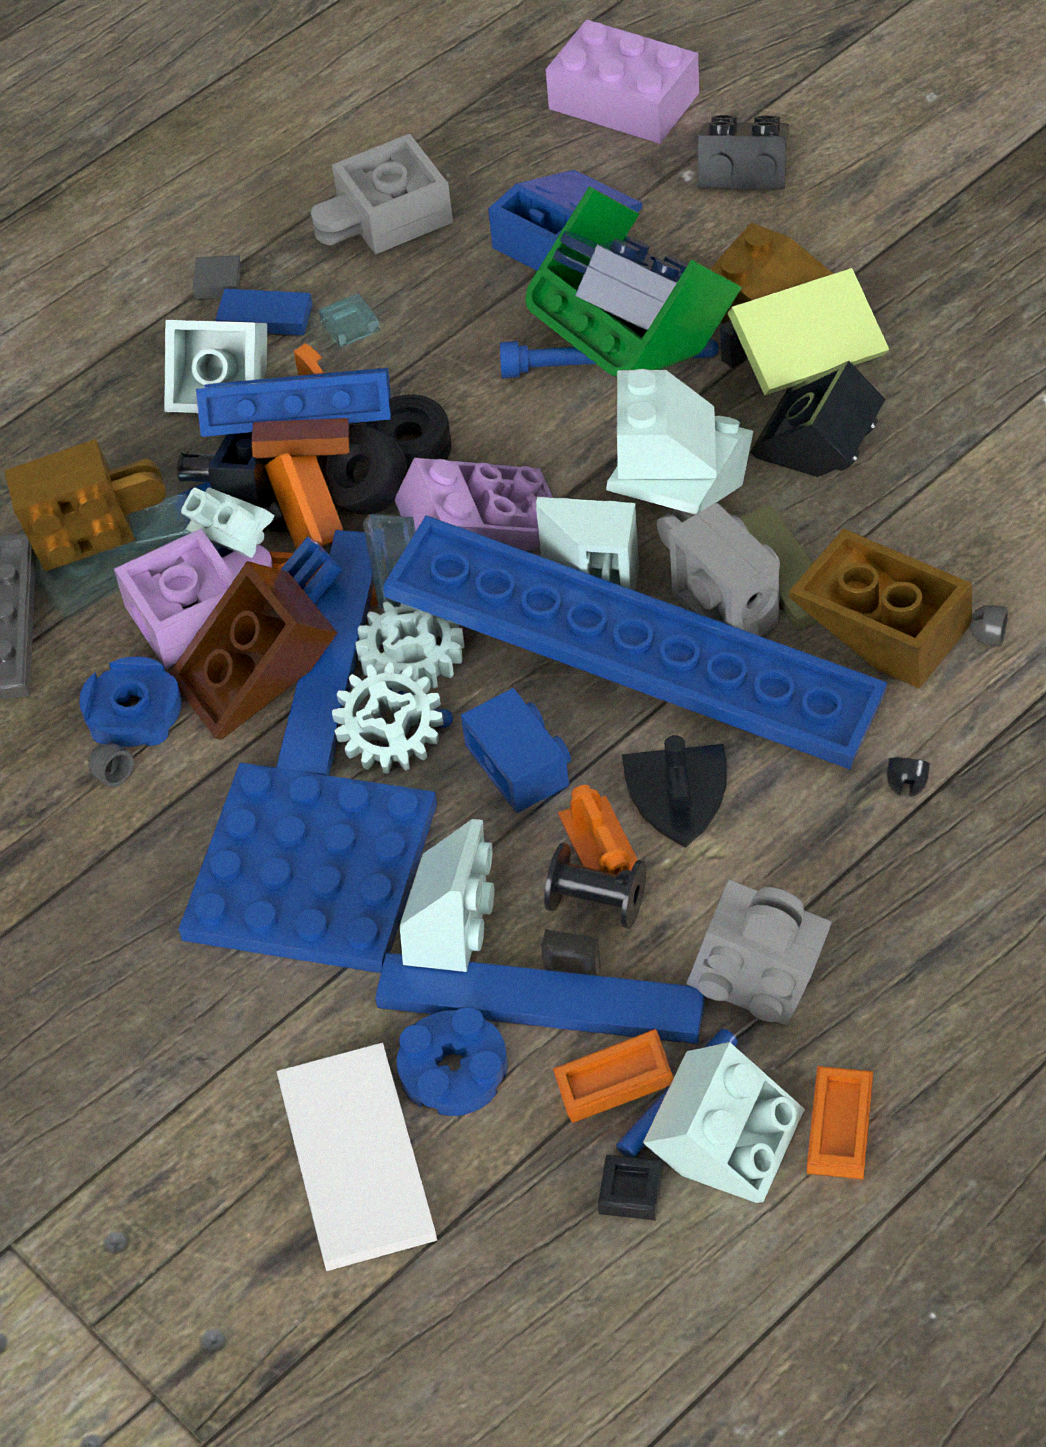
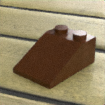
[169,561,338,739]

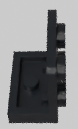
[698,115,789,189]

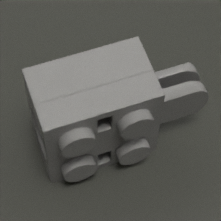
[311,134,453,255]
[657,502,781,636]
[686,879,832,1026]

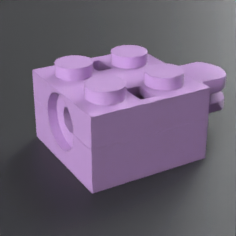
[114,528,273,670]

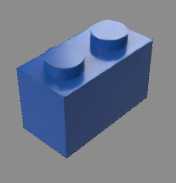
[461,688,571,814]

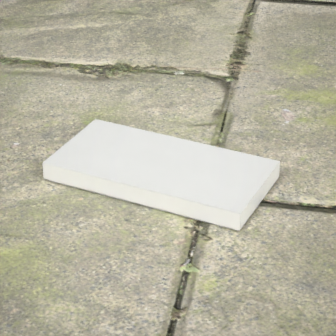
[276,1043,437,1271]

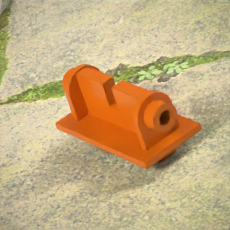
[558,785,638,874]

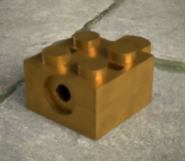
[4,439,166,572]

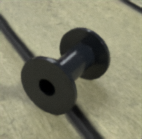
[544,843,646,929]

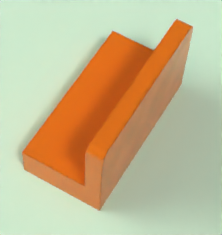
[265,452,343,550]

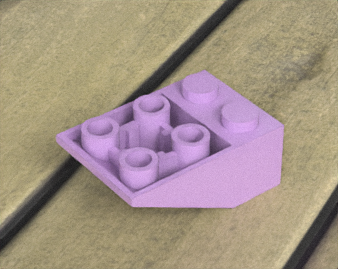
[395,458,553,551]

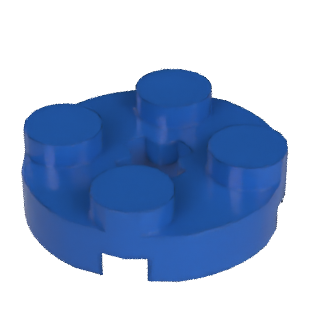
[79,656,182,747]
[397,1007,508,1116]

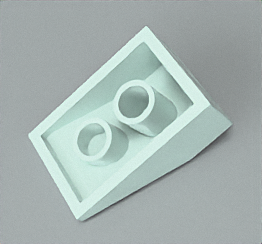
[606,416,753,515]

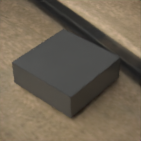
[193,255,242,299]

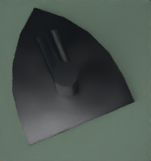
[622,735,727,848]

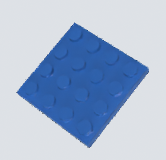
[179,762,437,973]

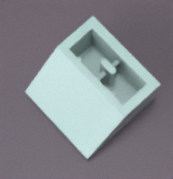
[536,497,639,591]
[400,819,495,972]
[643,1042,805,1203]

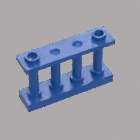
[196,367,391,437]

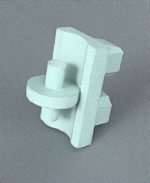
[181,487,274,558]

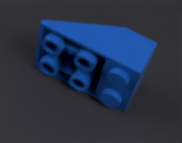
[488,170,642,271]

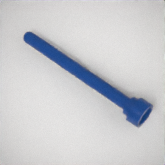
[500,339,719,379]

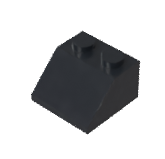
[750,361,886,477]

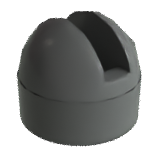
[969,605,1008,647]
[88,743,134,787]

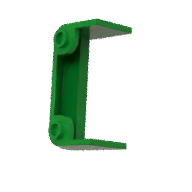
[525,186,742,378]

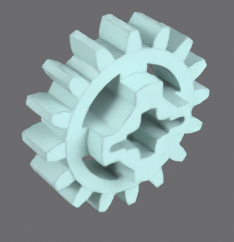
[356,601,465,693]
[332,662,443,774]

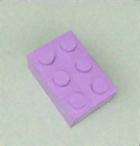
[546,19,699,144]

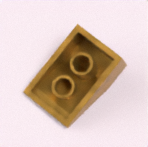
[710,222,834,324]
[789,528,972,689]

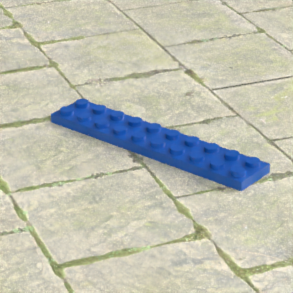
[384,515,887,769]

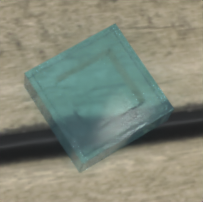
[319,293,380,348]

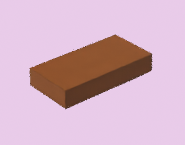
[252,418,349,458]

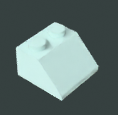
[164,320,267,413]
[617,369,716,480]

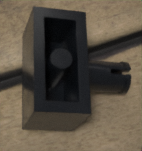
[177,432,276,510]

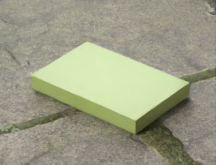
[728,268,889,395]

